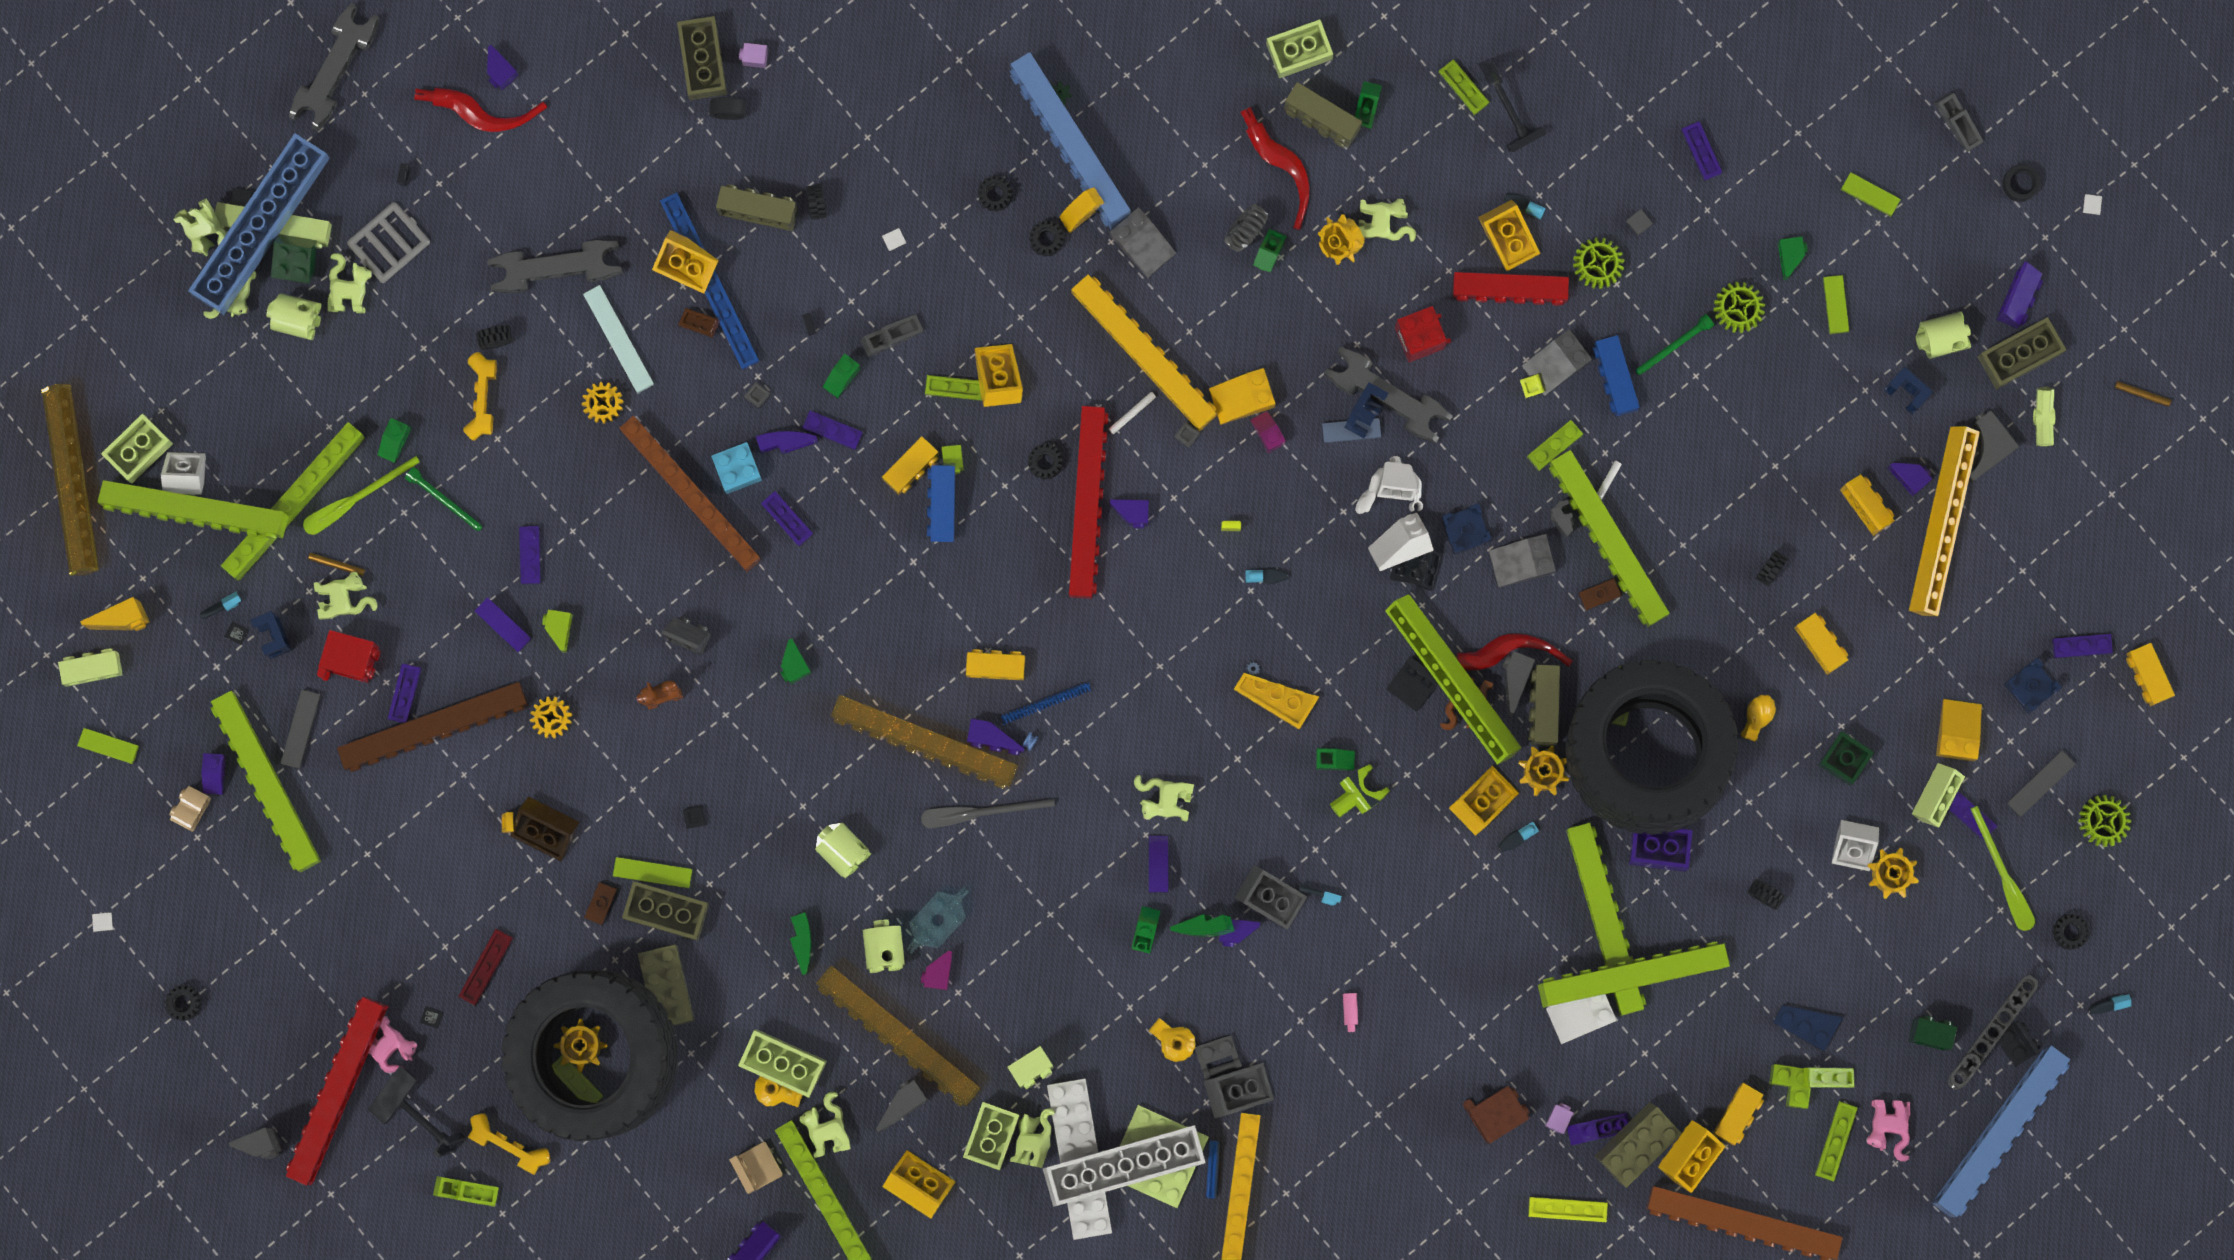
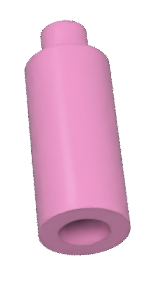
[1343,993,1358,1032]

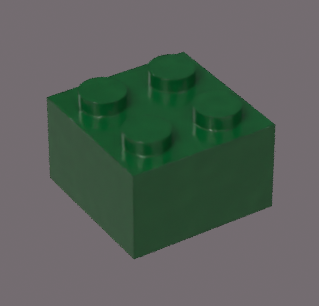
[271,234,317,284]
[1818,731,1874,786]
[1908,1015,1957,1051]

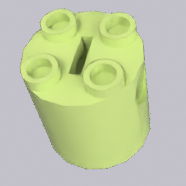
[266,293,321,340]
[1916,311,1971,359]
[815,823,871,878]
[863,920,905,973]

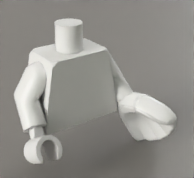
[1355,456,1423,514]

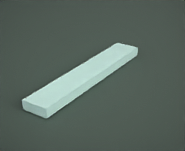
[583,285,654,394]

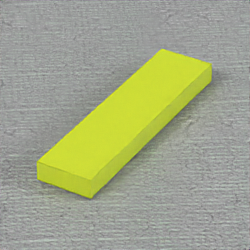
[1528,1197,1608,1222]

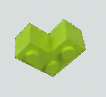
[1769,1064,1811,1109]

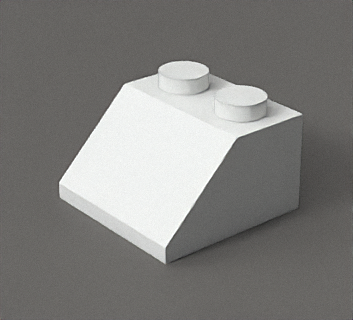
[161,452,206,495]
[1832,820,1879,871]

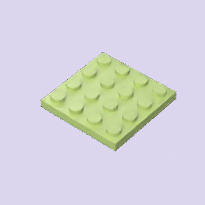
[1120,1105,1209,1208]

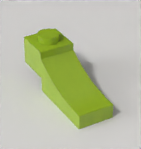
[433,1176,499,1207]

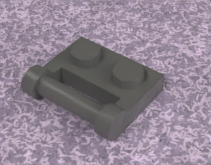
[1195,1035,1242,1080]

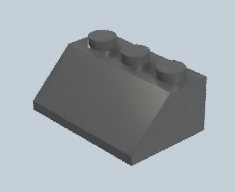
[229,1127,283,1160]

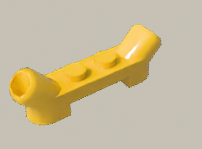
[463,352,497,441]
[468,1113,551,1175]

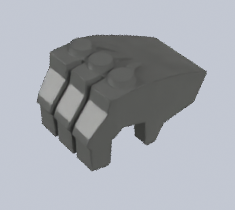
[1550,500,1574,539]

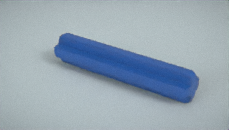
[1206,1141,1220,1198]

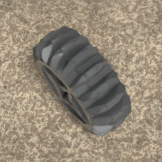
[1224,204,1268,252]

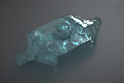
[906,886,969,954]

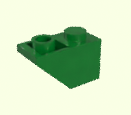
[1316,748,1355,771]
[1131,906,1161,954]

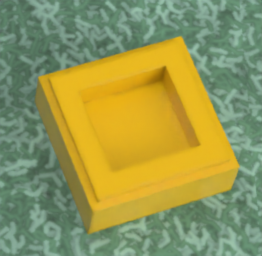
[501,812,513,833]

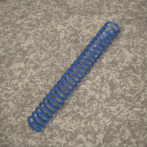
[1002,682,1091,726]

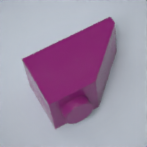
[1250,411,1286,454]
[921,951,953,991]

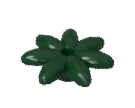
[1051,81,1072,105]

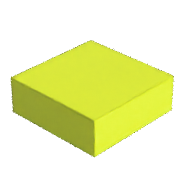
[1520,374,1545,398]
[1221,521,1241,531]

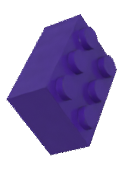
[1628,829,1693,872]

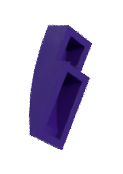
[756,431,818,455]
[475,597,531,653]
[1149,836,1168,893]

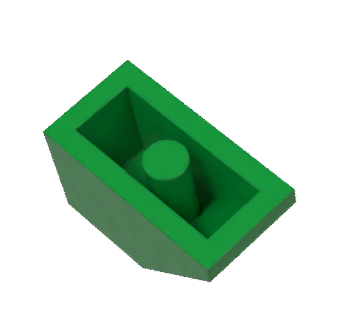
[1355,81,1382,128]
[1253,229,1287,273]
[1777,237,1808,280]
[823,353,861,398]
[378,418,411,463]
[780,638,811,685]

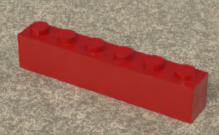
[1452,272,1569,306]

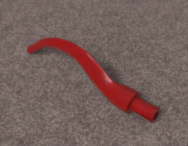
[414,87,548,132]
[1240,107,1309,230]
[1456,634,1573,671]

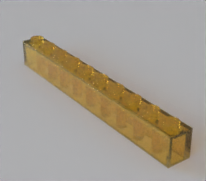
[42,384,99,576]
[831,695,1018,790]
[816,966,981,1107]

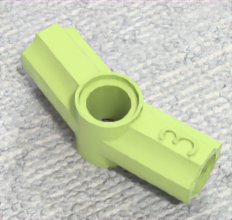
[2033,387,2055,446]

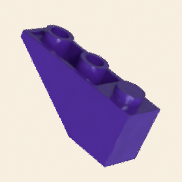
[967,719,1025,756]
[1567,1113,1629,1146]

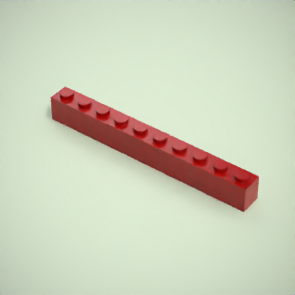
[1069,406,1108,599]
[286,997,388,1186]

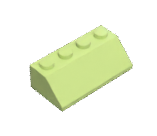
[738,1029,827,1098]

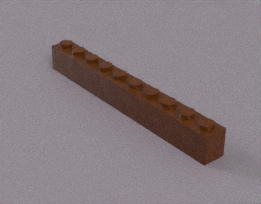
[337,682,528,773]

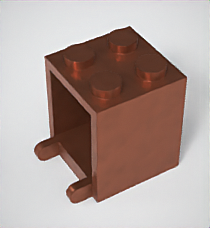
[1463,1086,1530,1145]

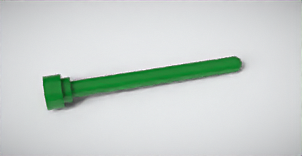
[1636,314,1714,375]
[405,467,482,531]

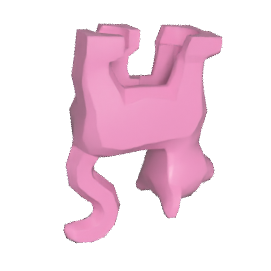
[369,1016,418,1073]
[1866,1100,1910,1161]

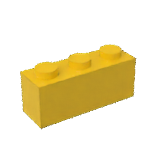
[882,436,939,495]
[1794,613,1848,675]
[2126,643,2175,706]
[966,649,1025,681]
[1713,1083,1764,1146]

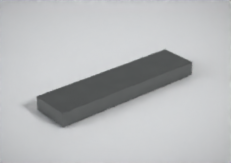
[281,690,321,769]
[2006,751,2076,817]

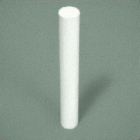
[1108,392,1156,435]
[1597,461,1622,500]

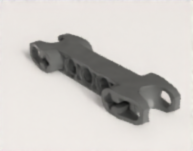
[289,3,380,133]
[487,240,623,294]
[1324,347,1453,444]
[1947,975,2038,1091]

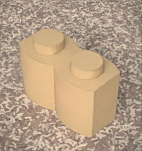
[170,786,211,832]

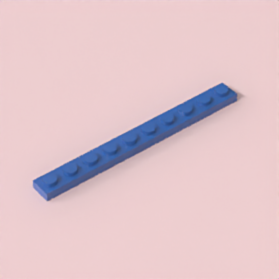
[660,193,759,370]

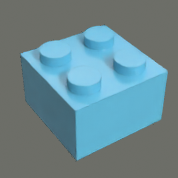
[711,442,762,494]

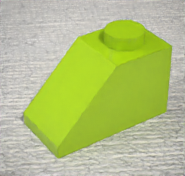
[542,609,573,653]

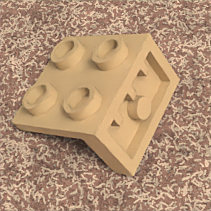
[729,1142,783,1194]

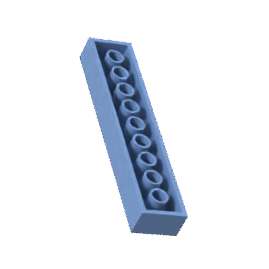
[1010,52,1131,230]
[188,133,330,316]
[1932,1046,2070,1217]

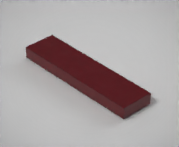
[458,929,513,1006]

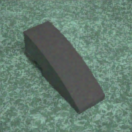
[1933,92,1984,152]
[861,314,924,358]

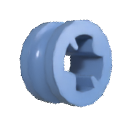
[1022,732,1038,751]

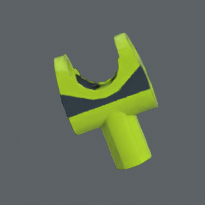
[1330,764,1390,818]

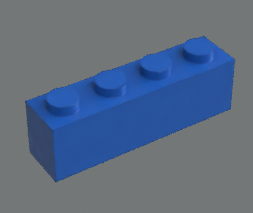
[1592,335,1640,417]
[927,463,955,542]

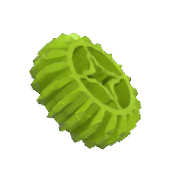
[1573,238,1624,289]
[1713,282,1765,333]
[2078,795,2131,847]

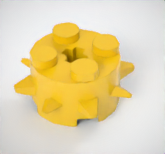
[1318,214,1365,265]
[1518,746,1569,796]
[1867,848,1919,899]
[554,1019,607,1072]

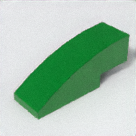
[790,913,812,976]
[1170,914,1235,937]

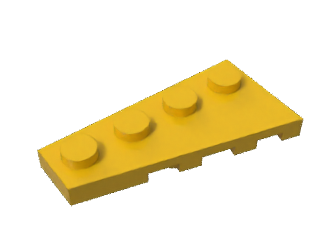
[1234,673,1319,730]

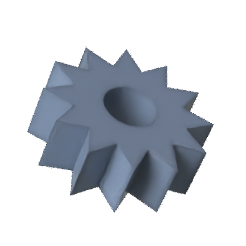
[1245,661,1261,676]

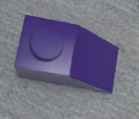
[487,45,519,90]
[1887,463,1932,497]
[1110,499,1149,529]
[201,753,226,795]
[1219,919,1260,947]

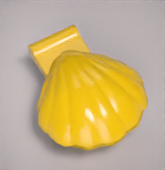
[1741,695,1776,742]
[1149,1018,1195,1062]
[754,1076,803,1107]

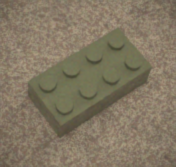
[677,16,727,100]
[1284,82,1362,149]
[716,184,798,232]
[1978,317,2066,390]
[1528,665,1560,746]
[622,881,709,941]
[638,945,695,1026]
[1595,1102,1682,1188]

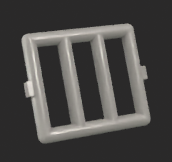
[347,202,430,283]

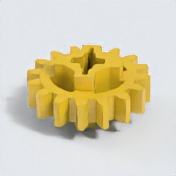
[582,382,624,424]
[530,697,572,739]

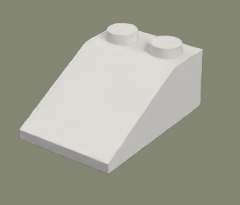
[1368,513,1433,571]
[1546,994,1617,1044]

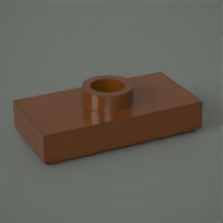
[678,308,720,338]
[1578,579,1621,611]
[584,882,617,925]

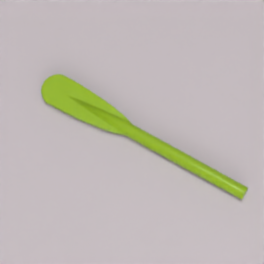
[303,456,420,535]
[1970,806,2035,931]

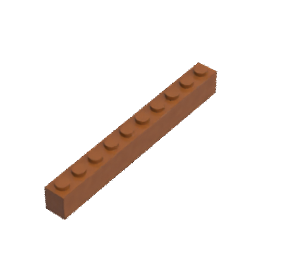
[619,416,761,572]
[1646,1186,1843,1260]

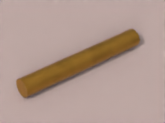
[2114,381,2172,407]
[308,552,365,577]

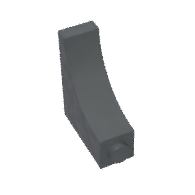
[1969,411,2019,483]

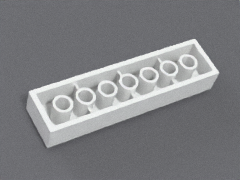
[1047,1079,1112,1240]
[1043,1125,1205,1207]

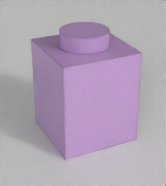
[739,43,768,68]
[1545,1103,1573,1134]

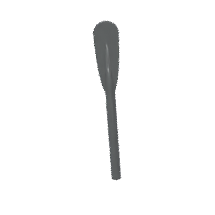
[921,799,1055,828]

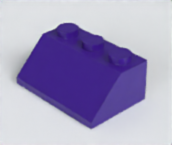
[1996,261,2043,329]
[727,1221,782,1260]

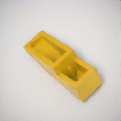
[1059,187,1104,233]

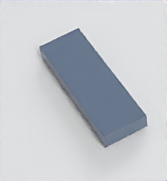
[1322,418,1381,443]

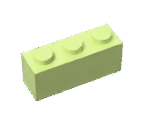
[58,649,123,687]
[1912,763,1965,828]

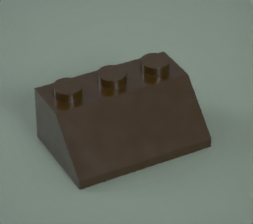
[510,796,580,861]

